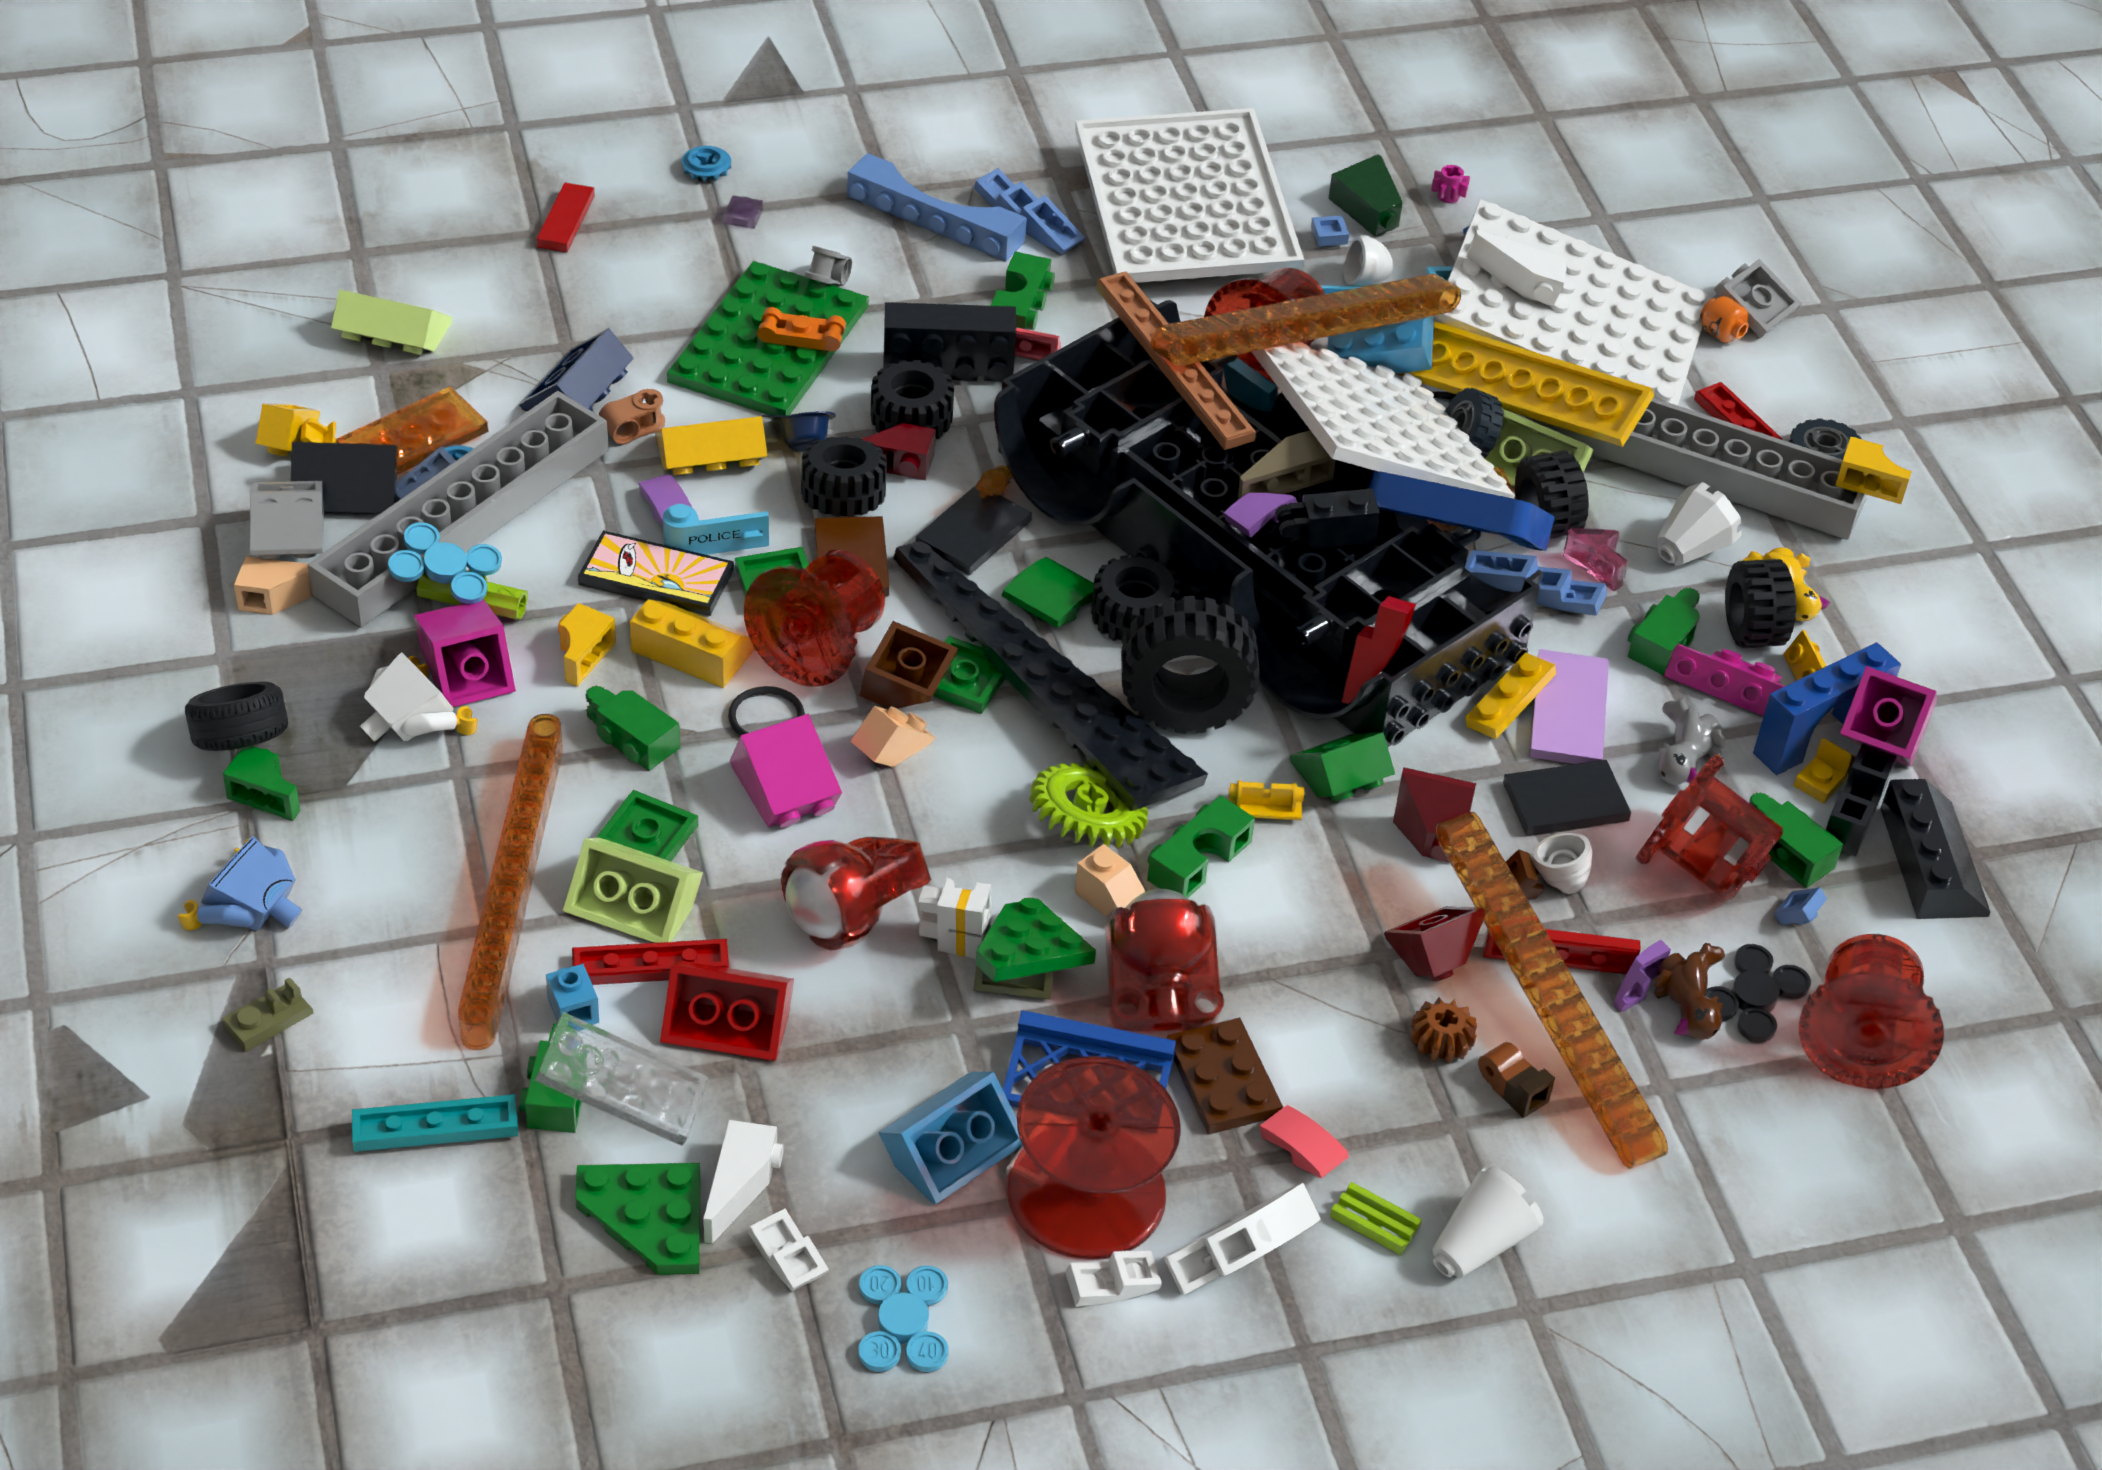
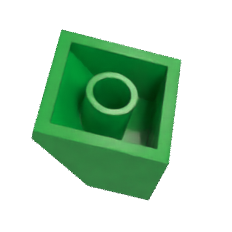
[1289,732,1395,801]

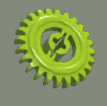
[1029,763,1149,848]

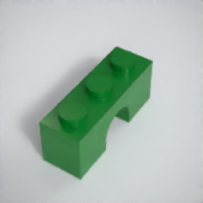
[990,251,1055,330]
[1147,795,1255,898]

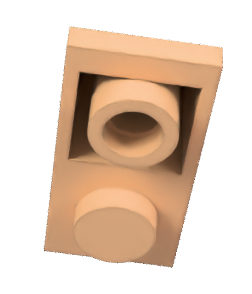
[234,556,314,615]
[850,706,936,767]

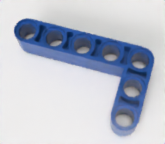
[1369,471,1555,551]

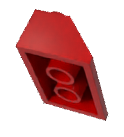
[660,960,794,1061]

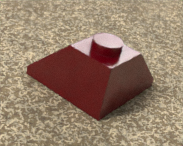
[1393,767,1476,865]
[1384,906,1486,981]

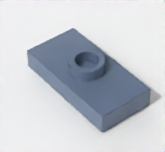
[396,446,456,501]

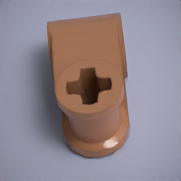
[599,389,665,445]

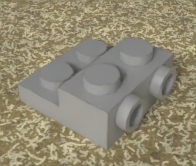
[1712,259,1802,338]

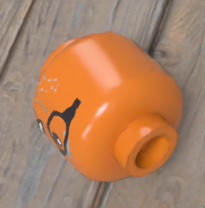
[1700,296,1749,343]

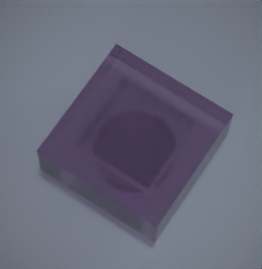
[724,195,763,229]

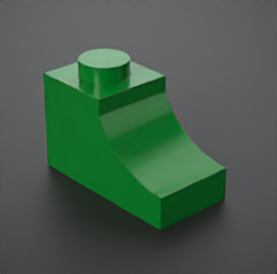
[222,746,300,821]

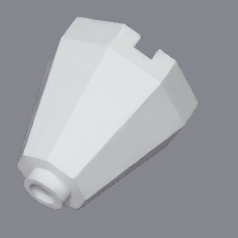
[1657,482,1742,566]

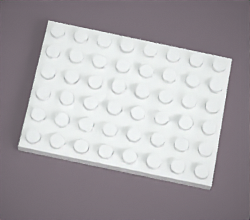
[1075,108,1304,283]
[1433,199,1712,405]
[1245,332,1515,499]

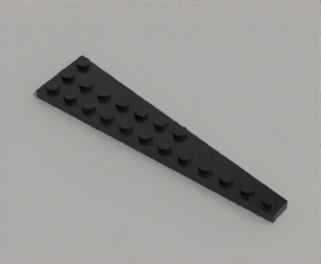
[893,541,1208,811]

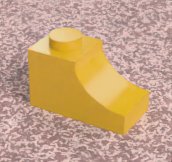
[255,404,320,456]
[1835,436,1912,504]
[558,603,616,687]

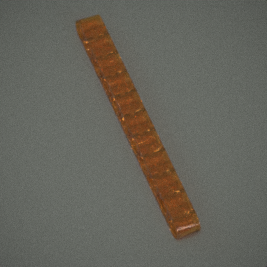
[1151,274,1461,366]
[458,714,563,1050]
[1436,812,1668,1169]

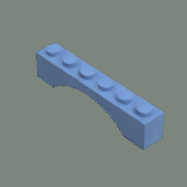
[847,153,1027,262]

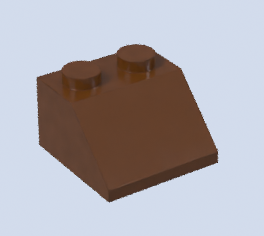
[859,621,958,709]

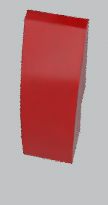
[1342,596,1416,704]

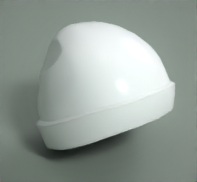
[1343,235,1393,287]
[1532,833,1593,894]

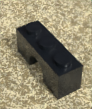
[1826,744,1897,857]

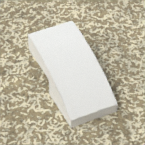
[748,1209,829,1291]
[1065,1250,1162,1307]

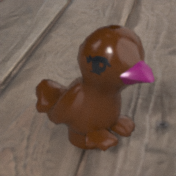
[1653,943,1725,1040]

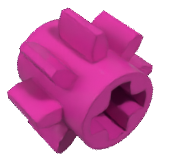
[1431,165,1470,203]

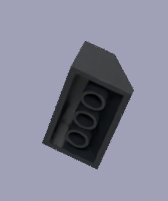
[1880,779,1991,919]

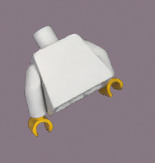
[360,652,478,742]

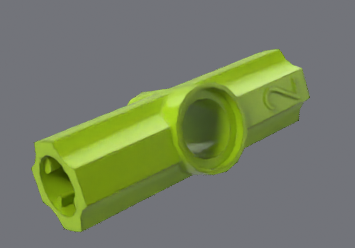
[416,570,528,620]

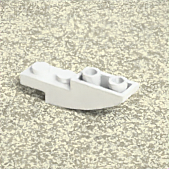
[1163,1183,1321,1295]

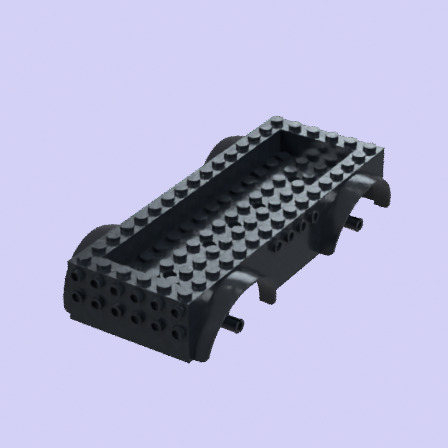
[994,300,1544,747]

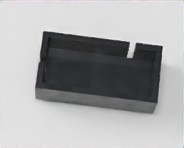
[883,302,1016,382]

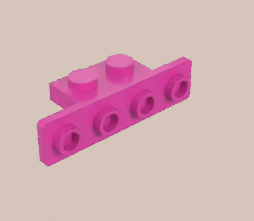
[1665,644,1785,716]

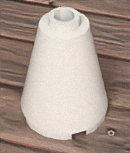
[1432,1166,1543,1278]

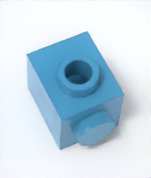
[546,964,600,1030]

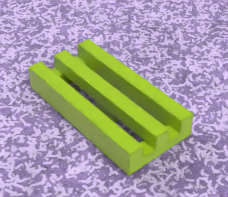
[1330,1182,1422,1255]

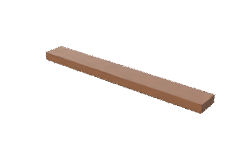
[1096,271,1256,450]

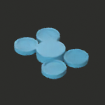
[388,522,502,604]
[858,1265,949,1372]

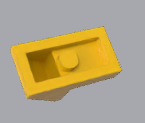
[1793,738,1856,804]

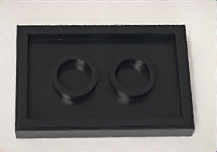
[290,442,398,514]
[916,483,1032,575]
[1503,760,1631,836]

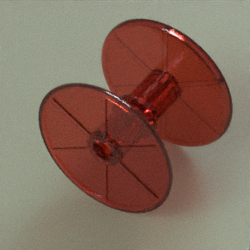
[1007,1056,1181,1260]

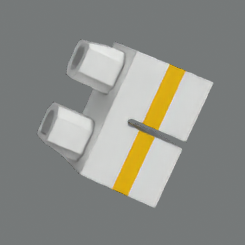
[918,878,991,959]

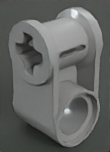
[804,246,852,285]

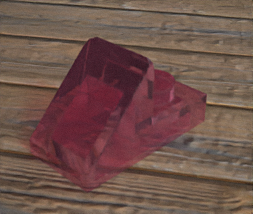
[1563,528,1629,591]

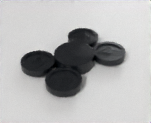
[1705,944,1811,1042]

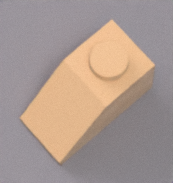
[1075,844,1145,926]

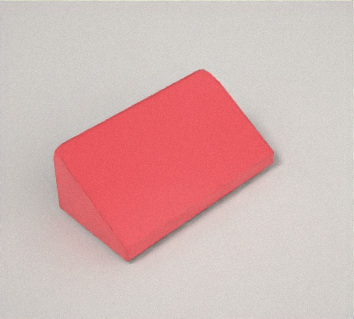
[1015,327,1061,360]

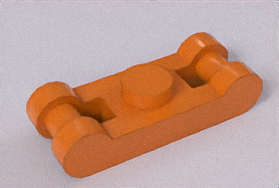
[757,307,846,351]

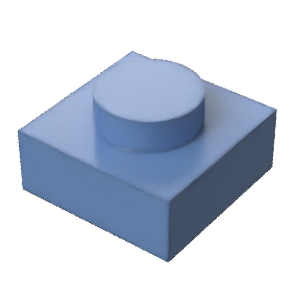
[1311,215,1349,247]
[1774,887,1827,925]

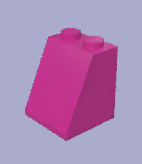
[414,599,516,707]
[1840,666,1937,767]
[729,713,842,828]

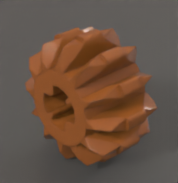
[1411,997,1477,1064]

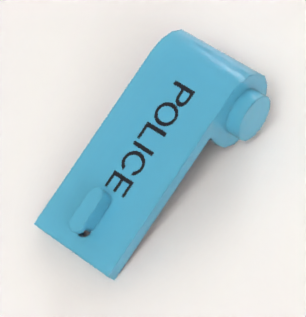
[663,504,769,555]

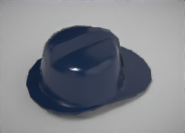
[761,411,836,452]

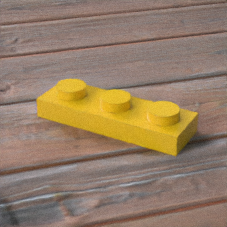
[1465,652,1556,739]

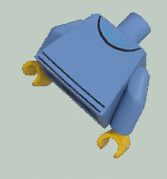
[177,836,302,931]

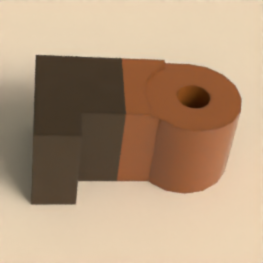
[1478,1042,1555,1118]

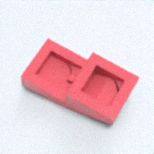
[1259,1105,1349,1178]

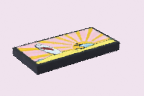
[578,530,734,616]

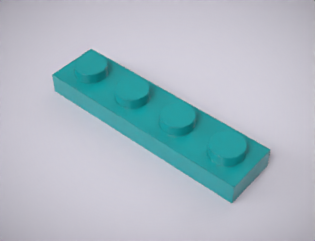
[352,1094,519,1152]

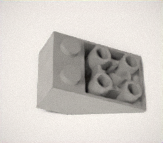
[250,481,324,559]

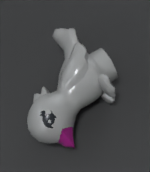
[1658,699,1726,785]

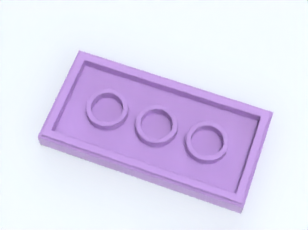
[1529,649,1609,764]

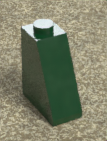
[1328,154,1403,237]

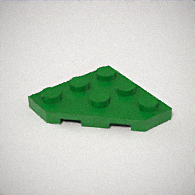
[975,898,1096,982]
[576,1163,700,1275]

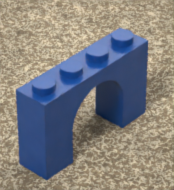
[1753,642,1901,776]

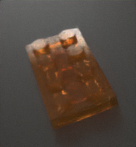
[336,386,489,475]

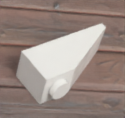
[1466,229,1568,306]
[703,1120,784,1244]

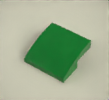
[1001,557,1094,628]

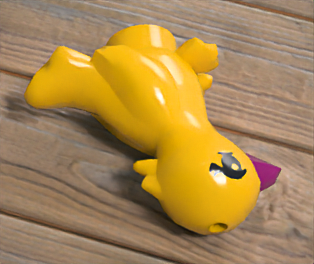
[1742,547,1830,622]

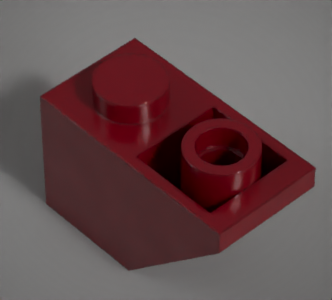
[862,423,936,480]

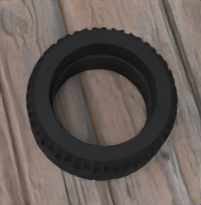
[185,682,288,751]

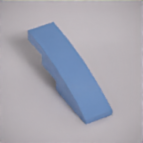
[973,168,1086,254]
[1465,550,1607,616]

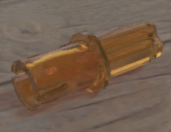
[975,465,1013,499]

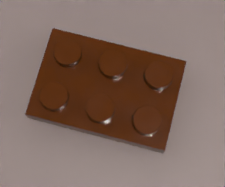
[1167,1017,1283,1135]

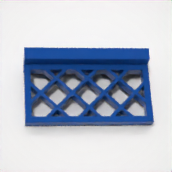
[1003,1010,1176,1135]

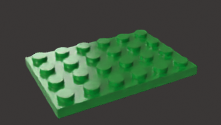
[667,261,869,416]

